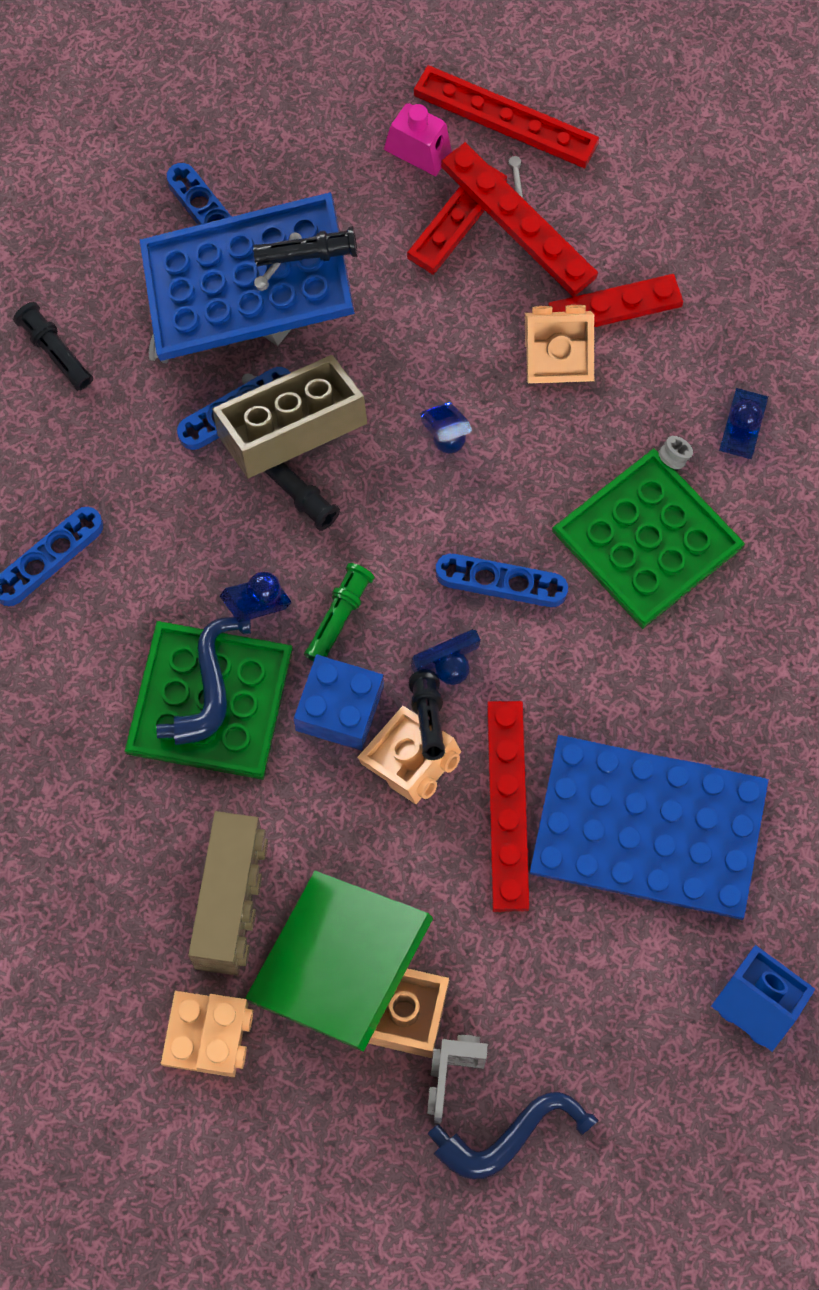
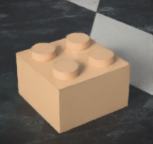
[368,968,449,1058]

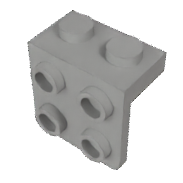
[427,1035,488,1124]

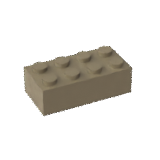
[212,355,367,479]
[188,811,268,976]

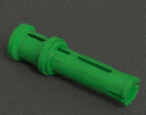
[304,563,375,662]

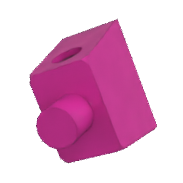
[384,103,452,177]

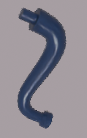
[156,613,251,745]
[427,1092,599,1180]

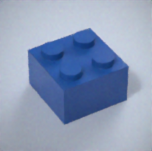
[294,654,384,751]

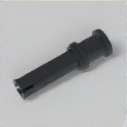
[253,226,358,267]
[13,302,93,391]
[264,462,340,531]
[408,669,445,760]

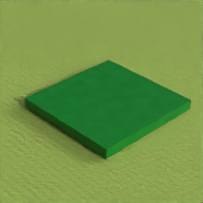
[552,448,745,629]
[125,621,293,780]
[245,871,433,1052]

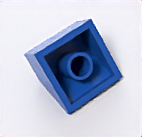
[711,945,815,1052]

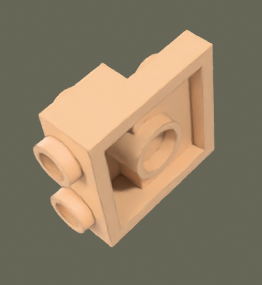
[525,305,594,384]
[357,706,461,804]
[161,991,253,1077]

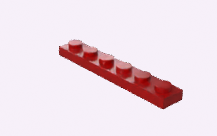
[414,65,599,169]
[441,142,598,297]
[487,701,529,912]

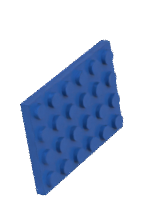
[140,192,355,361]
[530,735,769,920]

